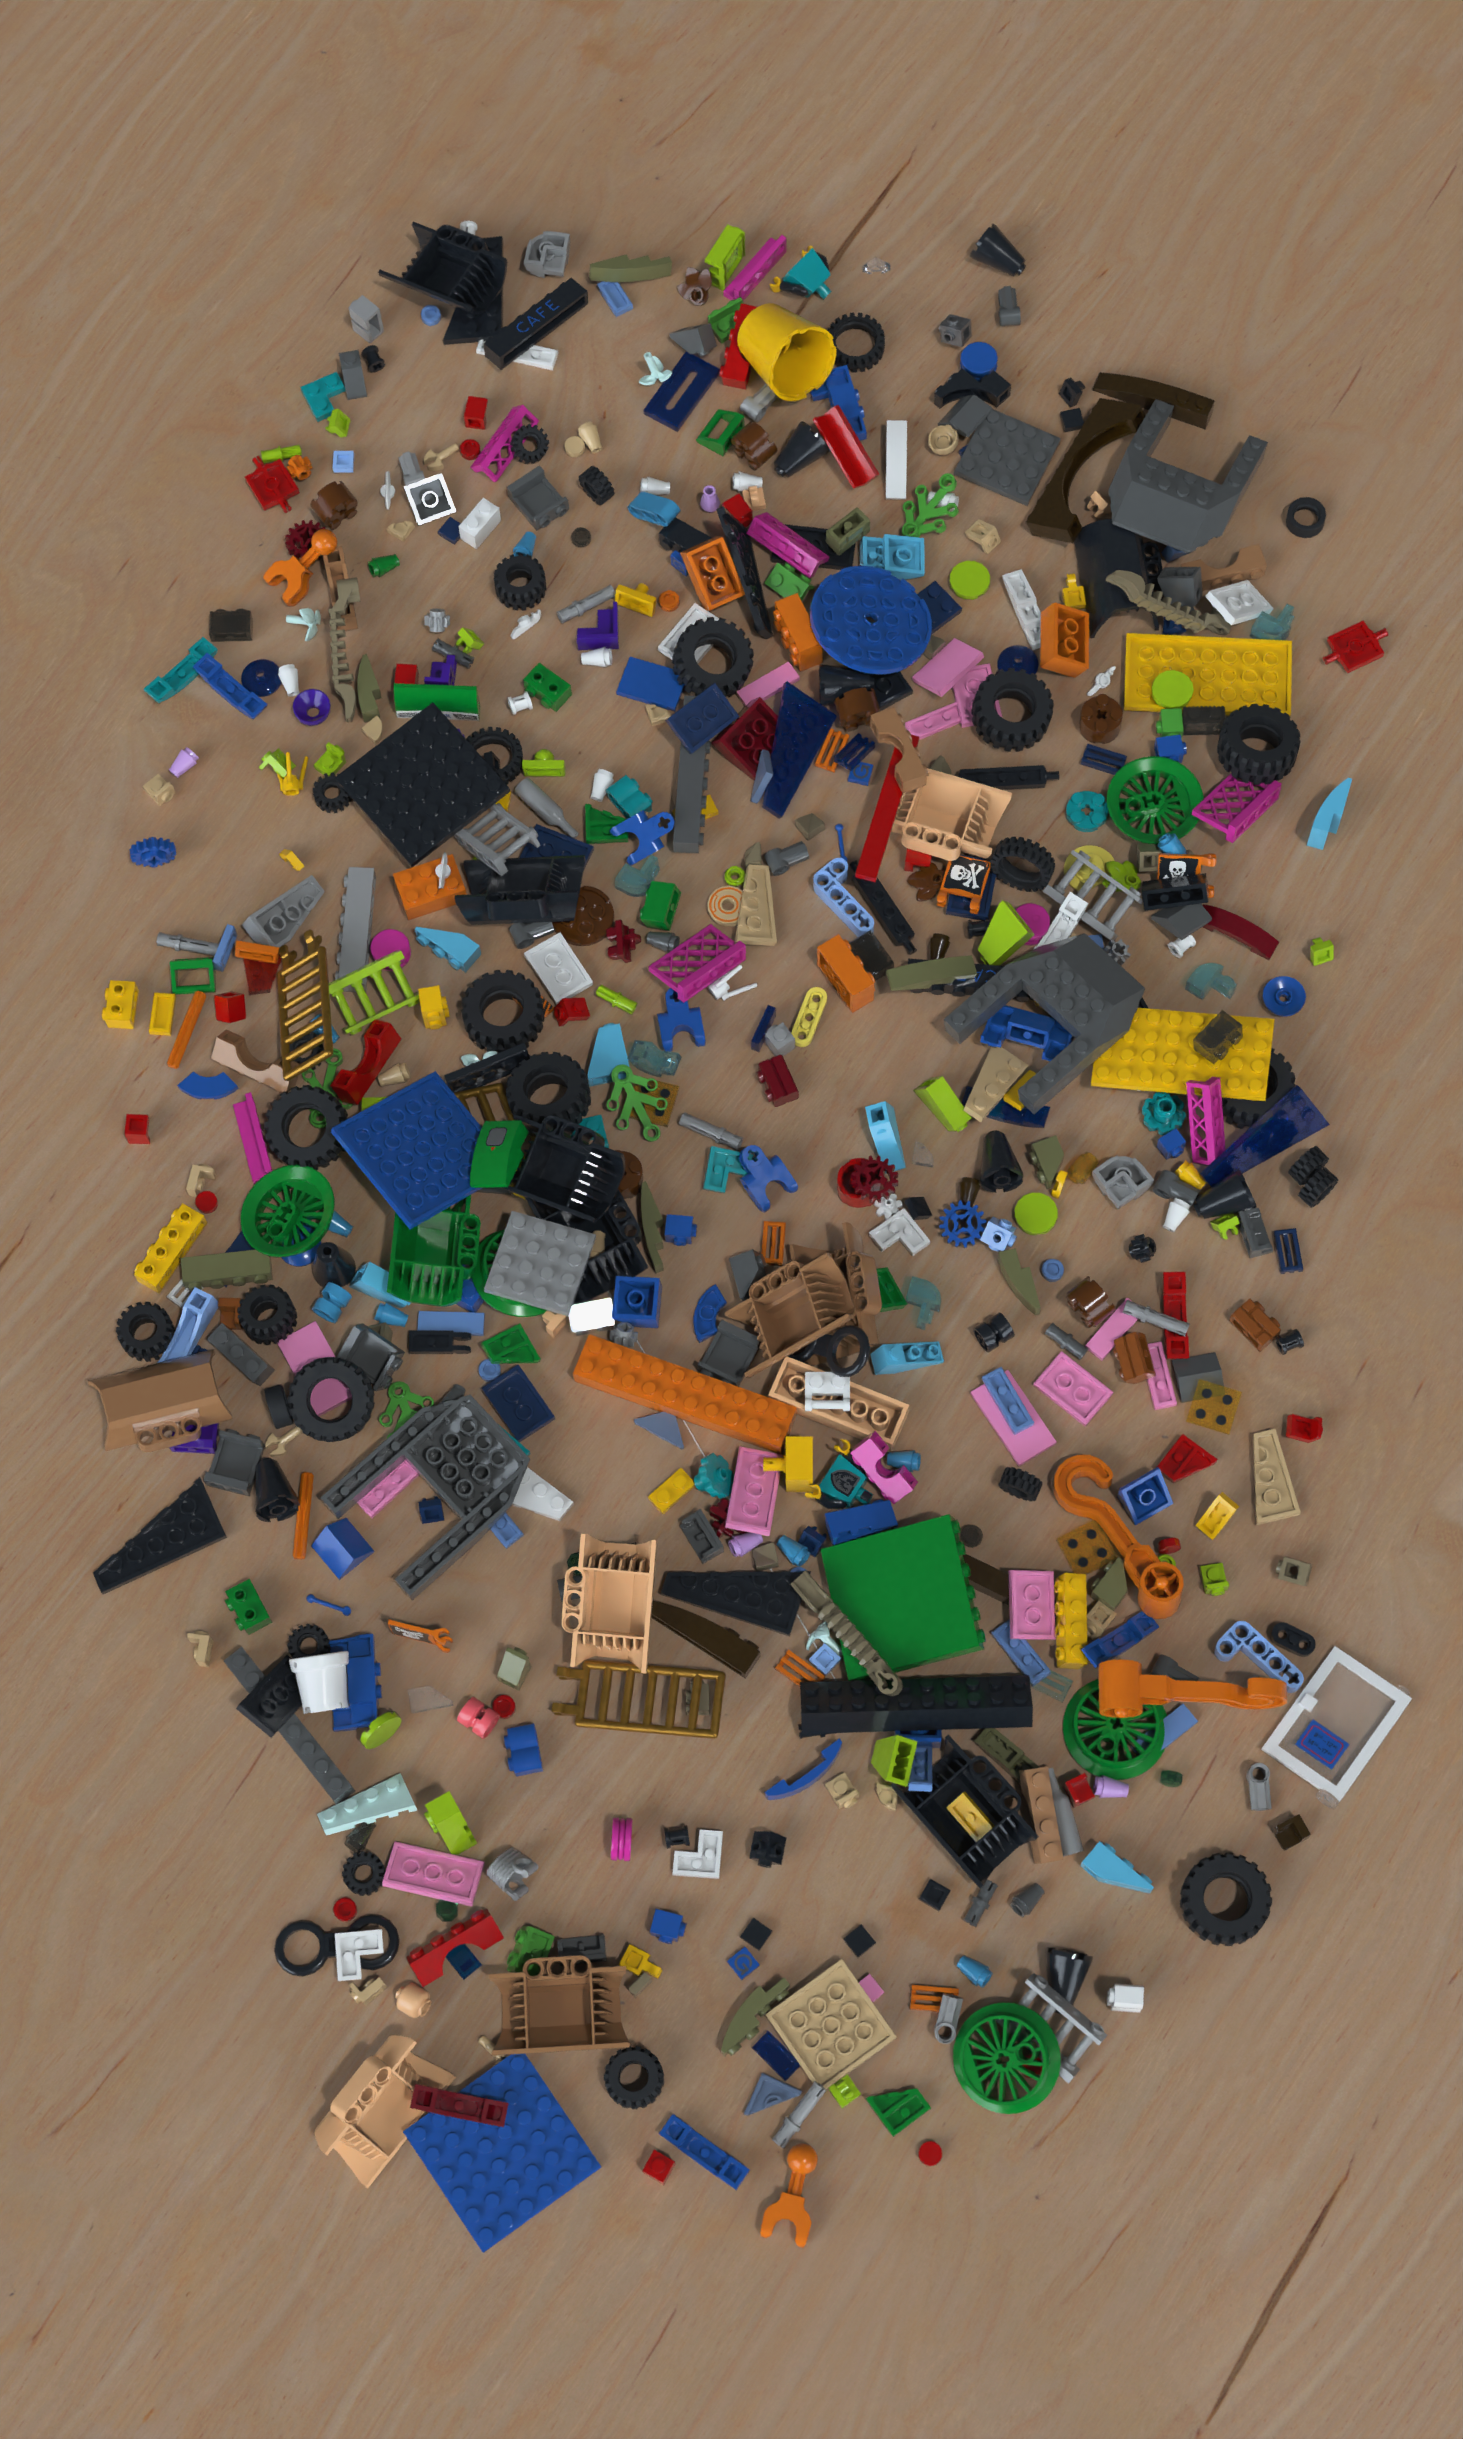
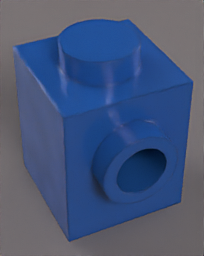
[1154,735,1187,763]
[665,1214,697,1246]
[650,1909,687,1944]

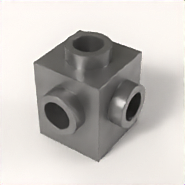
[939,314,972,347]

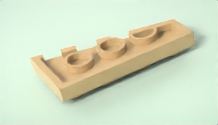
[735,864,777,946]
[963,1046,1029,1122]
[1253,1429,1301,1525]

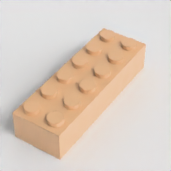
[768,1356,909,1452]

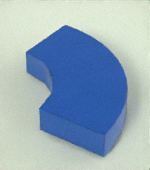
[177,1072,239,1100]
[693,1284,727,1343]

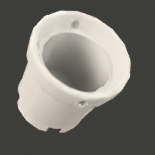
[289,1651,349,1714]

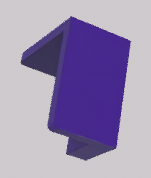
[577,601,619,650]
[424,655,457,685]

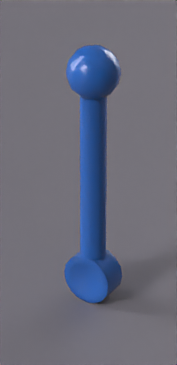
[835,824,848,862]
[307,1594,351,1616]

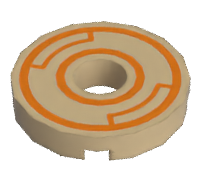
[707,885,743,927]

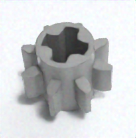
[424,608,450,632]
[1103,939,1131,966]
[610,1322,638,1348]

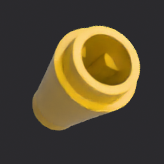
[1174,1160,1207,1190]

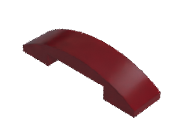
[1203,904,1279,960]
[410,2084,509,2127]

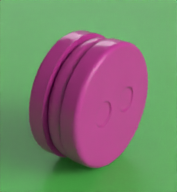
[1015,903,1050,946]
[370,929,411,971]
[611,1817,633,1861]

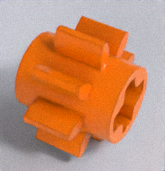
[287,455,313,480]

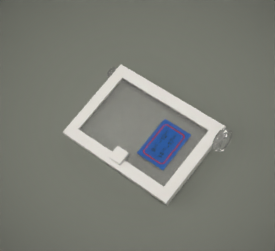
[1261,1646,1412,1809]

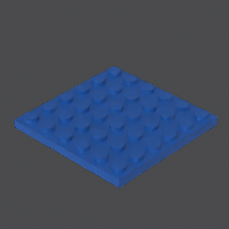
[331,1071,482,1229]
[403,2054,602,2253]

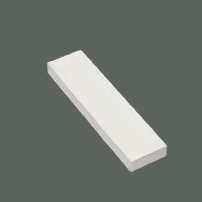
[476,340,558,370]

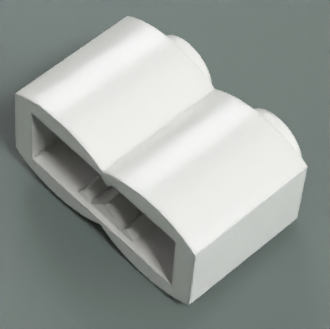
[1107,1983,1144,2013]

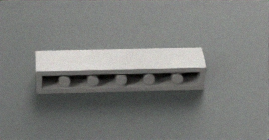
[335,867,376,992]

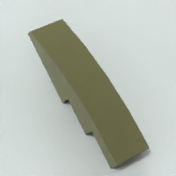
[589,254,672,282]
[886,955,977,991]
[641,1181,664,1273]
[974,1728,1061,1790]

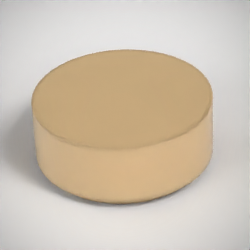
[565,436,585,457]

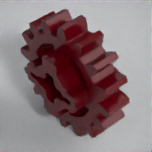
[285,520,326,560]
[851,1155,898,1203]

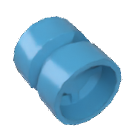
[312,1282,352,1323]

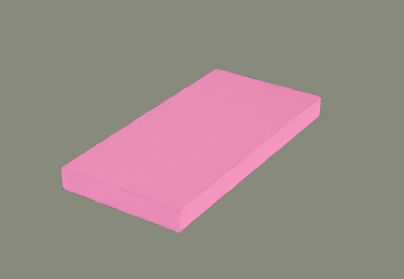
[278,1321,352,1416]
[970,1370,1057,1466]
[725,1446,783,1536]
[382,1841,484,1906]

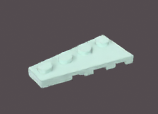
[317,1773,417,1836]

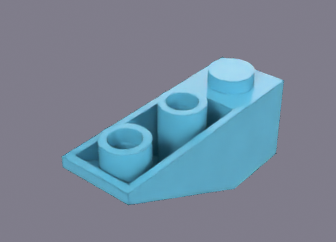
[414,927,481,973]
[865,1101,906,1174]
[870,1341,944,1375]
[1080,1841,1154,1894]

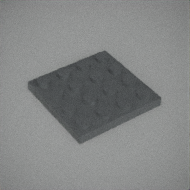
[954,409,1061,506]

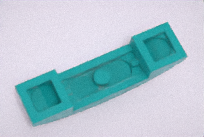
[144,637,218,703]

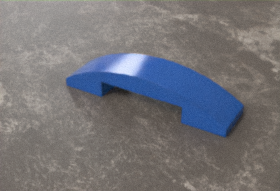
[193,653,268,720]
[1081,1611,1159,1668]
[765,1738,842,1800]
[659,2114,750,2190]

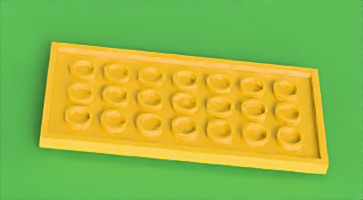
[1124,633,1292,717]
[1091,1008,1275,1101]

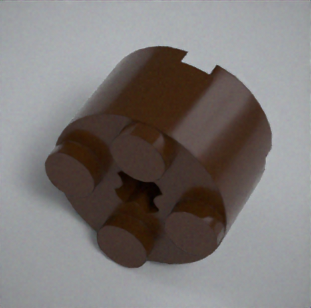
[731,421,778,471]
[310,481,358,530]
[835,688,880,732]
[1079,694,1123,744]
[614,1150,643,1199]
[1066,1276,1116,1328]

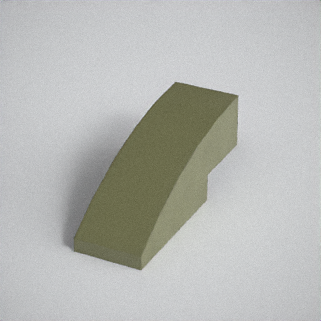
[357,654,382,723]
[998,1248,1041,1315]

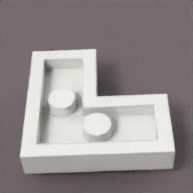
[869,1208,930,1256]
[673,1830,723,1879]
[335,1929,383,1981]

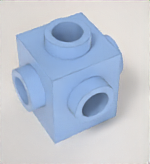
[980,1216,1017,1252]

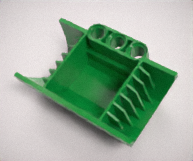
[387,1195,481,1307]

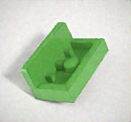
[765,562,815,601]

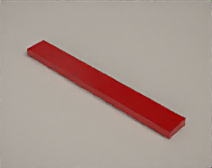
[855,735,920,882]

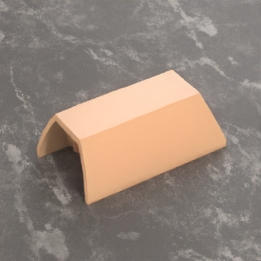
[891,768,1012,861]
[562,1533,657,1674]
[314,2035,456,2188]

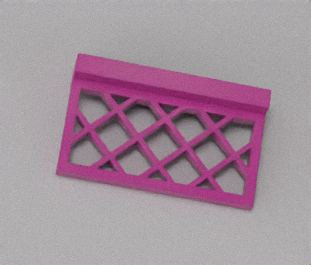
[1192,773,1282,843]
[649,924,746,1003]

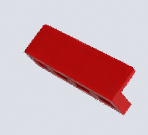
[813,405,880,488]

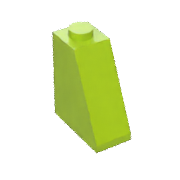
[978,900,1035,966]
[913,1076,972,1132]
[871,1735,918,1787]

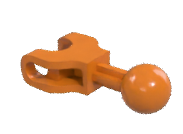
[264,529,337,606]
[760,2143,818,2248]

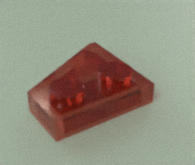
[243,954,282,995]

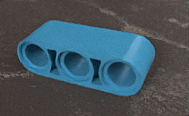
[627,491,680,527]

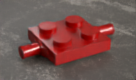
[245,456,300,513]
[1323,620,1388,674]

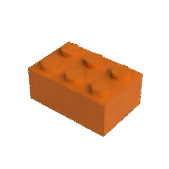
[680,536,745,611]
[773,593,823,672]
[1040,602,1089,678]
[393,854,467,920]
[817,934,875,1013]

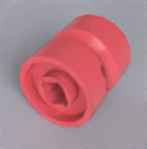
[457,1697,500,1739]

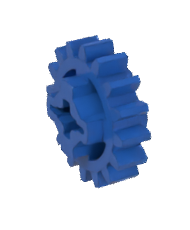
[130,837,176,867]
[939,1200,987,1248]

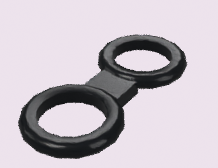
[788,1325,870,1377]
[274,1914,400,1977]

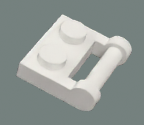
[805,1372,850,1411]

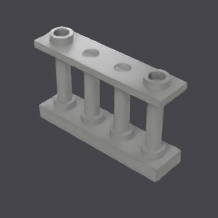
[454,803,541,876]
[1043,850,1143,941]
[995,1973,1107,2083]

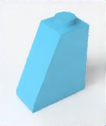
[587,1023,630,1087]
[349,1262,411,1309]

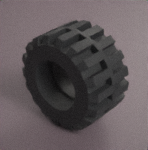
[494,553,546,611]
[237,1284,298,1345]
[116,1302,175,1362]
[604,2046,664,2110]

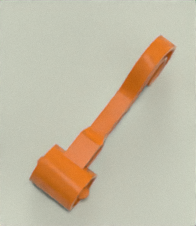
[1054,1455,1184,1619]
[1098,1659,1287,1718]

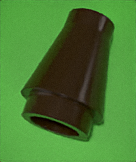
[930,933,951,960]
[959,1177,981,1208]

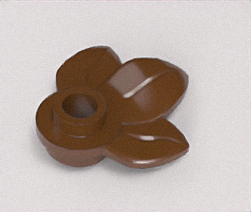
[677,267,712,305]
[907,862,945,901]

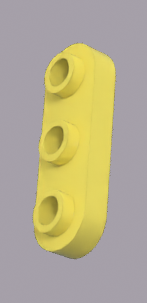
[791,987,827,1047]

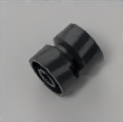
[973,1312,1015,1353]

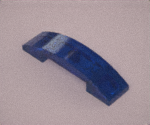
[962,1086,1050,1128]

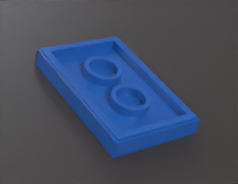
[616,657,685,711]

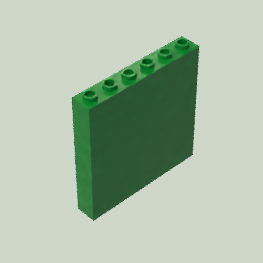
[820,1514,986,1681]

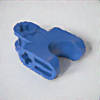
[609,810,675,865]
[657,988,706,1053]
[739,1145,798,1213]

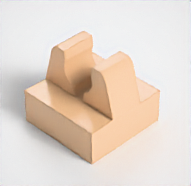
[742,486,766,511]
[1087,491,1111,518]
[542,1310,568,1338]

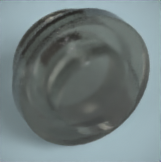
[571,527,591,547]
[960,1525,983,1548]

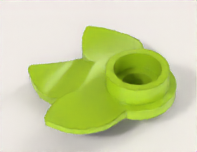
[1102,860,1141,892]

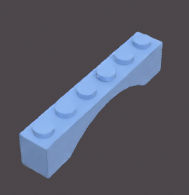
[157,1287,218,1363]

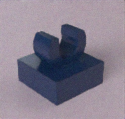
[1163,617,1186,635]
[419,1496,444,1524]
[798,1526,827,1557]

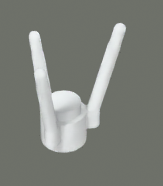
[708,965,757,1001]

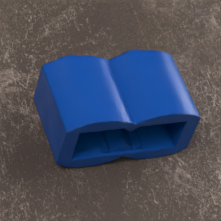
[504,1724,543,1777]

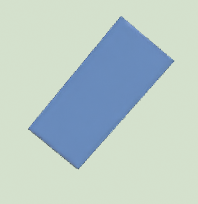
[1162,545,1188,563]

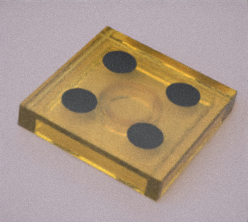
[629,1077,679,1127]
[1186,1379,1242,1435]
[1056,1520,1118,1575]

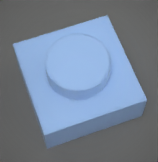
[333,451,355,473]
[809,1643,841,1676]

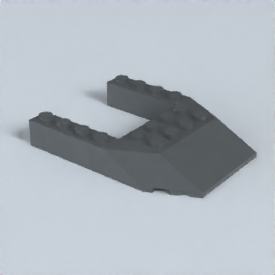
[1108,399,1268,554]
[944,933,1145,1114]
[321,1395,530,1601]

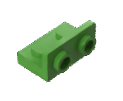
[708,297,743,344]
[507,1926,555,1976]

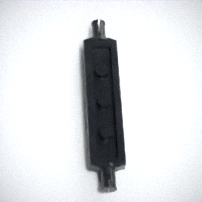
[956,765,1059,790]
[850,860,917,955]

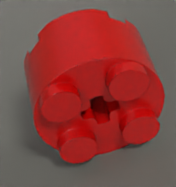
[837,1158,880,1208]

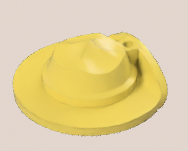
[1064,845,1115,891]

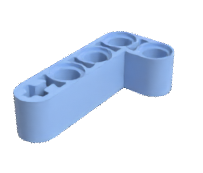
[813,858,874,940]
[1214,1621,1304,1693]

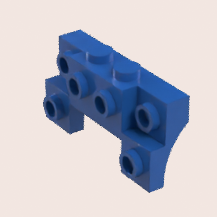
[810,365,867,451]
[980,1005,1074,1061]
[329,1634,382,1732]

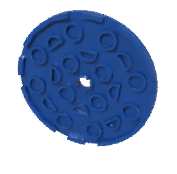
[810,566,932,674]

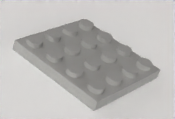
[484,1211,596,1316]

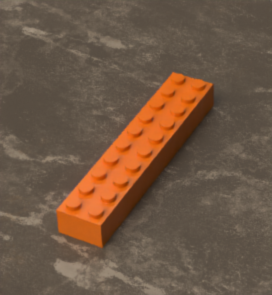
[573,1334,797,1455]

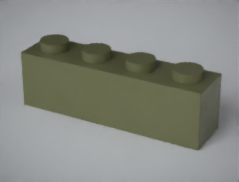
[181,1250,273,1291]

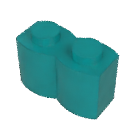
[606,775,653,819]

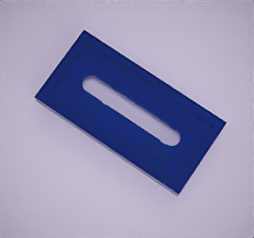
[644,351,720,432]

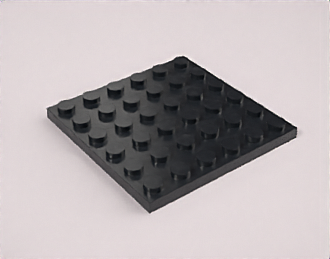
[335,702,510,868]

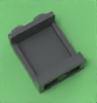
[507,465,569,531]
[697,1320,761,1387]
[337,1323,405,1392]
[204,1429,265,1496]

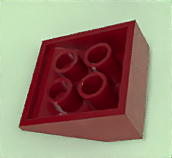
[711,697,802,781]

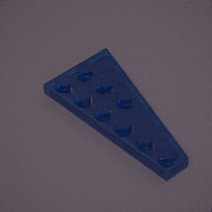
[762,681,837,819]
[1200,1085,1330,1187]

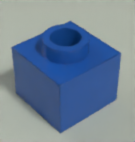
[1156,1128,1186,1160]

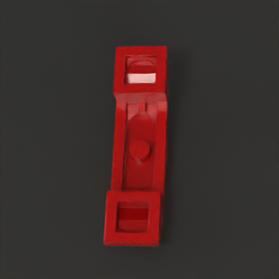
[1163,1272,1189,1359]

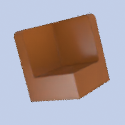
[218,1298,242,1330]

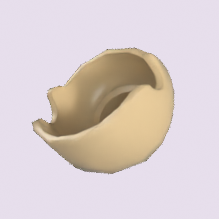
[928,425,959,455]

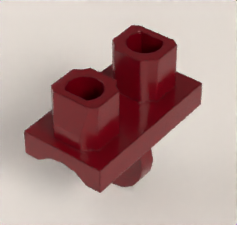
[606,919,641,963]
[709,1498,747,1538]

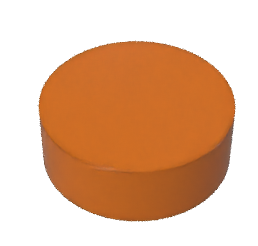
[659,590,680,612]

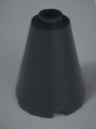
[970,223,1026,277]
[774,421,829,477]
[819,664,874,706]
[980,1130,1024,1193]
[1193,1168,1257,1219]
[312,1242,356,1287]
[255,1458,300,1522]
[1046,1947,1093,2014]

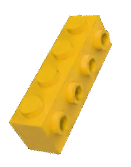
[134,1203,207,1294]
[1054,1573,1088,1669]

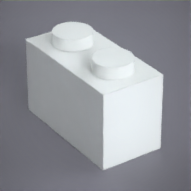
[458,498,501,549]

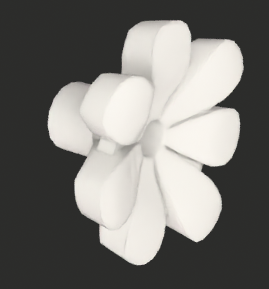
[874,1194,903,1220]

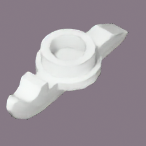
[380,471,395,510]
[510,609,541,639]
[1087,666,1116,696]
[435,852,451,888]

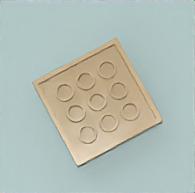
[765,1959,897,2090]

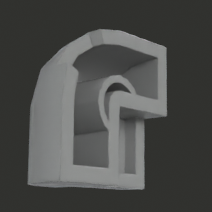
[524,231,570,278]
[1092,1155,1154,1209]

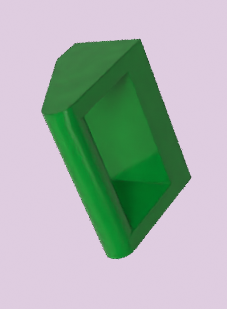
[696,409,745,456]
[170,957,216,995]

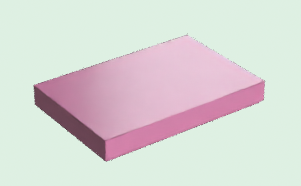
[912,638,984,697]
[952,663,1003,728]
[1033,1351,1113,1426]
[1008,1570,1056,1640]

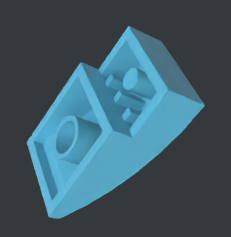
[859,534,925,580]
[1307,778,1352,850]

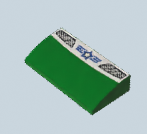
[394,683,480,721]

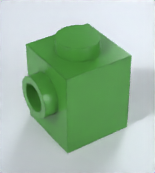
[1156,708,1184,739]

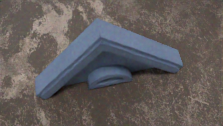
[750,749,773,803]
[634,1412,684,1450]
[744,2073,802,2116]

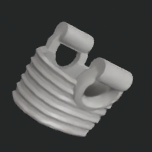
[487,1847,539,1901]

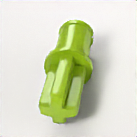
[261,445,302,464]
[596,985,638,1015]

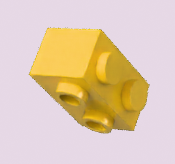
[102,980,139,1029]
[418,985,450,1030]

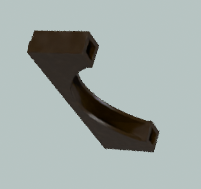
[1026,398,1145,543]

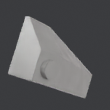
[242,875,325,948]

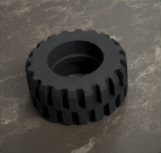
[672,617,754,697]
[971,668,1054,752]
[1217,704,1301,785]
[461,970,545,1053]
[1222,1048,1296,1130]
[506,1052,591,1131]
[264,1085,348,1170]
[288,1357,375,1442]
[1180,1852,1272,1946]

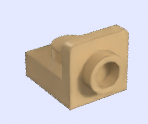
[965,519,1001,554]
[142,774,175,806]
[186,1164,216,1197]
[1087,1601,1117,1641]
[187,1631,214,1667]
[825,1772,859,1809]
[349,1977,388,2006]

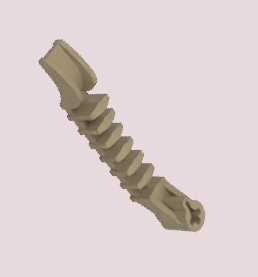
[1105,570,1232,635]
[328,577,360,723]
[791,1570,903,1696]

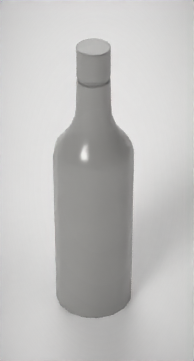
[515,778,579,839]
[1048,1768,1084,1857]

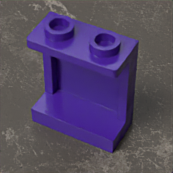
[169,1423,219,1454]

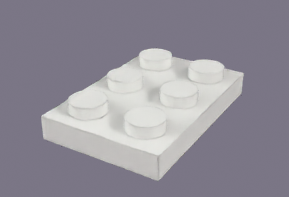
[1205,580,1273,625]
[658,603,719,663]
[524,932,593,1005]

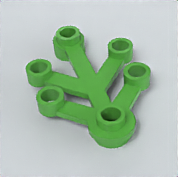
[901,473,959,538]
[302,1048,353,1128]
[606,1065,668,1142]
[379,1381,435,1439]

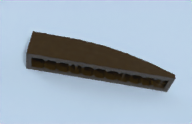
[1092,372,1215,429]
[963,1554,1056,1620]
[651,1601,761,1679]

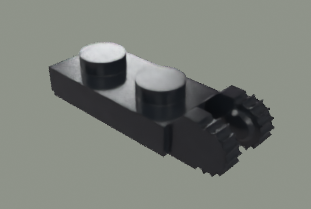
[409,1330,471,1354]

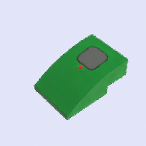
[470,1120,528,1188]

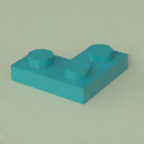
[301,372,346,422]
[703,1146,754,1194]

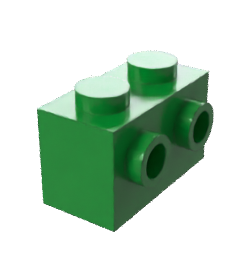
[523,663,572,712]
[640,881,681,931]
[225,1579,273,1635]

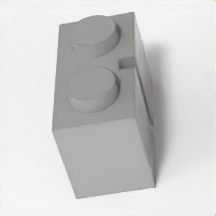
[349,295,384,344]

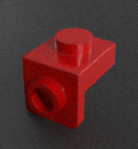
[554,998,590,1026]
[1286,1414,1323,1443]

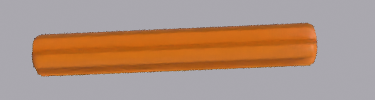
[167,991,206,1069]
[293,1472,314,1560]

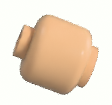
[395,1983,432,2019]

